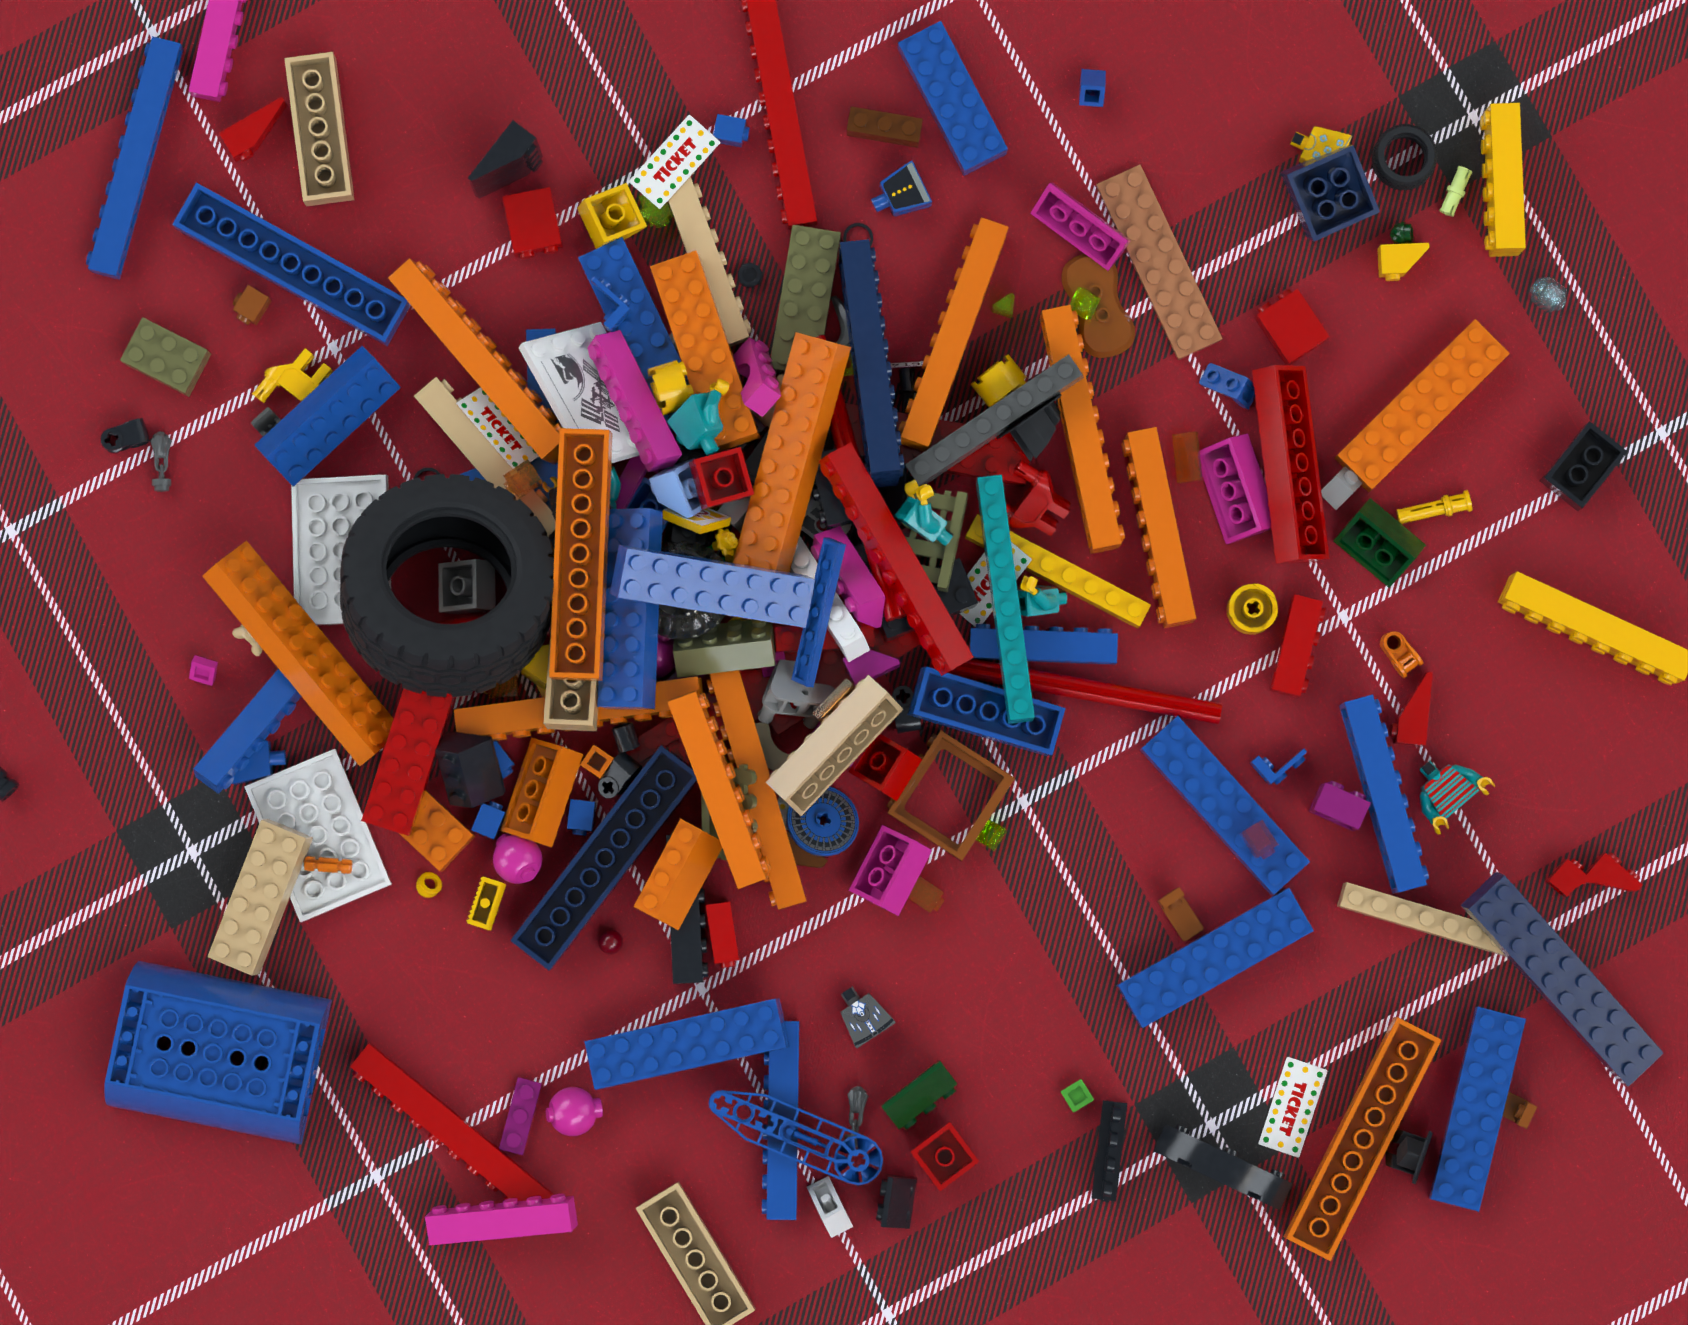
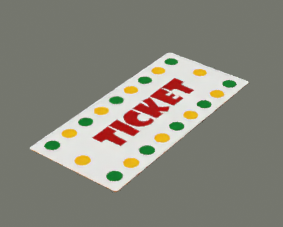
[629,115,720,209]
[456,387,539,472]
[959,542,1032,627]
[1258,1057,1327,1158]

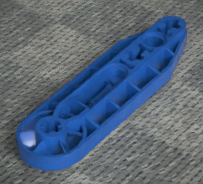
[709,1090,883,1185]

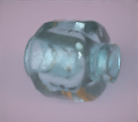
[1530,277,1567,313]

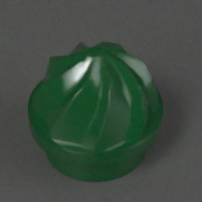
[1390,222,1413,244]

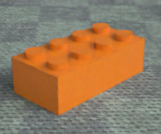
[399,789,475,872]

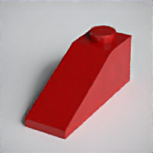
[219,97,287,162]
[1390,672,1433,747]

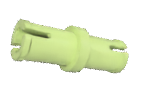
[1439,166,1472,217]

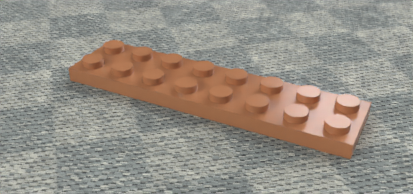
[1096,165,1223,360]

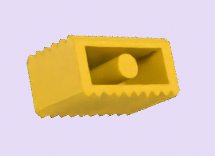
[466,877,506,931]

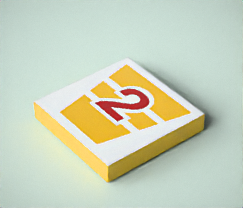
[663,508,731,534]

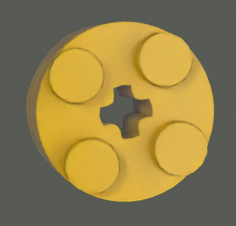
[970,354,1027,407]
[648,360,694,415]
[1227,584,1278,635]

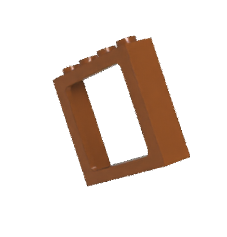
[886,731,1015,861]

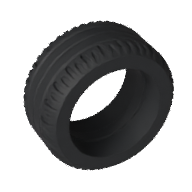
[1372,124,1437,190]

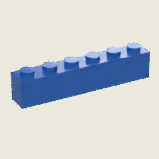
[970,624,1118,665]
[193,669,302,794]

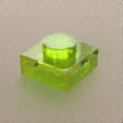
[1069,287,1101,320]

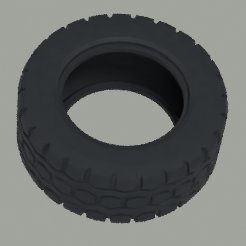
[340,474,554,697]

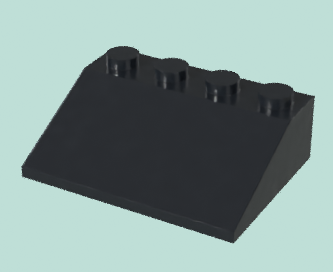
[468,120,543,199]

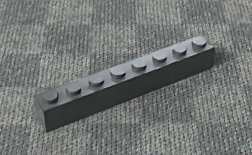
[905,354,1084,486]

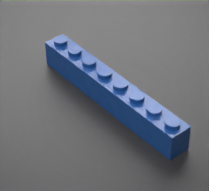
[762,1021,799,1220]

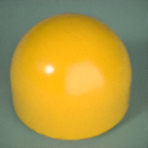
[416,872,442,898]

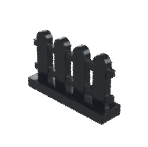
[1091,1100,1128,1202]

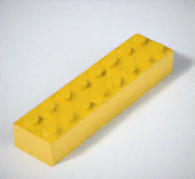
[1498,571,1688,686]

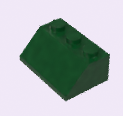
[1334,498,1426,588]
[881,1061,957,1130]

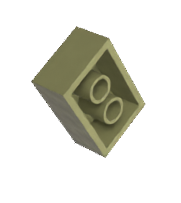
[120,317,211,397]

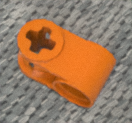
[1380,631,1424,678]

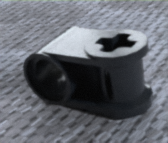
[100,418,150,453]
[892,686,922,734]
[598,752,643,798]

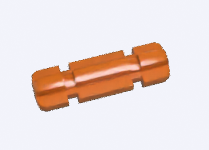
[304,856,353,874]

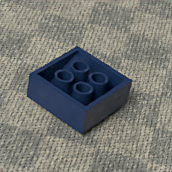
[1280,145,1380,242]

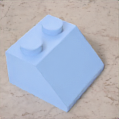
[649,459,702,518]

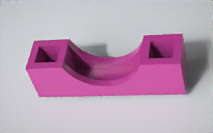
[733,337,781,417]

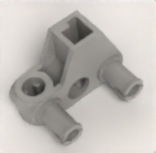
[758,659,839,729]

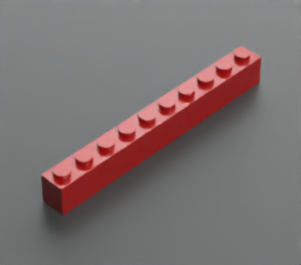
[741,0,817,230]
[818,442,974,676]
[350,1043,555,1201]

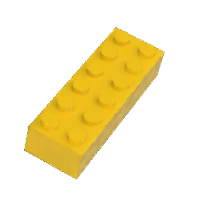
[1480,103,1526,257]

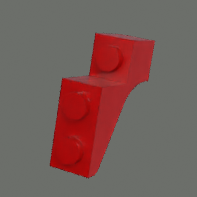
[1545,852,1643,897]

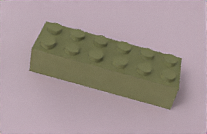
[771,225,841,374]

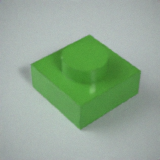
[1060,1079,1094,1113]

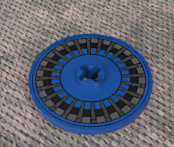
[786,787,859,856]

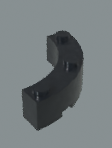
[1154,1124,1292,1210]

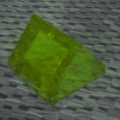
[992,293,1015,318]
[976,820,1007,851]

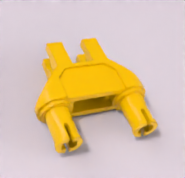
[252,349,333,403]

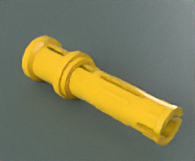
[1396,490,1473,524]

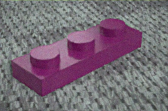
[499,1077,542,1155]

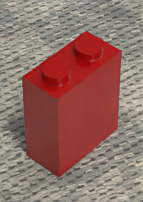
[502,187,563,259]
[1255,288,1330,365]
[706,901,740,968]

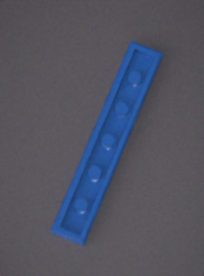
[791,537,846,687]

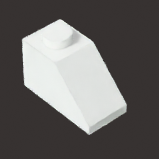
[807,1176,853,1238]

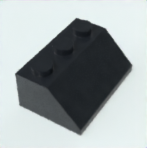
[435,731,506,808]

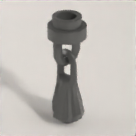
[150,432,172,492]
[844,1086,869,1147]

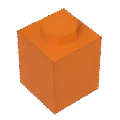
[580,745,614,779]

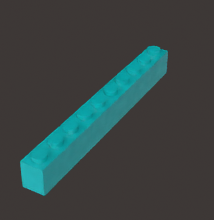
[976,475,1035,724]

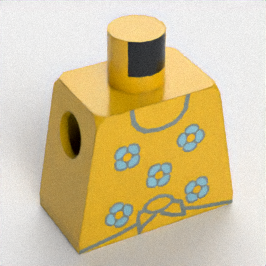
[1290,126,1352,163]

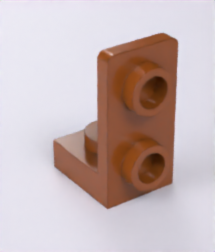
[1157,887,1204,941]
[1503,1092,1537,1129]

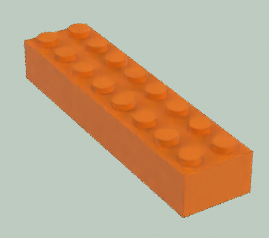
[650,250,761,454]
[1334,319,1510,493]
[1121,427,1196,628]
[668,690,771,889]

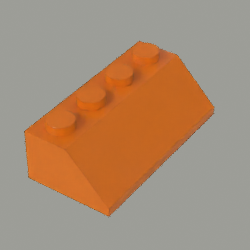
[500,738,583,848]
[634,819,722,930]

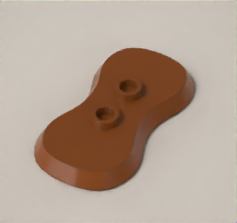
[1062,254,1135,358]

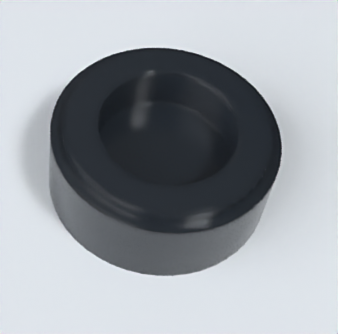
[738,263,762,288]

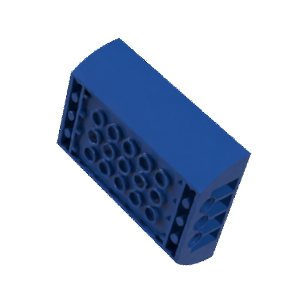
[104,961,332,1145]

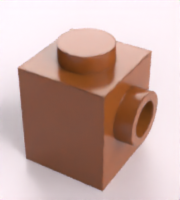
[233,285,272,326]

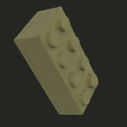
[673,619,776,678]

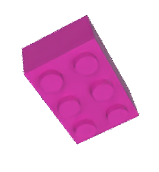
[849,825,932,916]

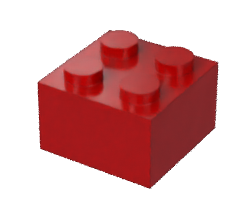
[689,447,754,510]
[849,734,923,801]
[910,1122,979,1191]

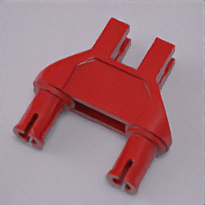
[1006,459,1071,536]

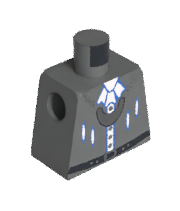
[840,986,896,1048]

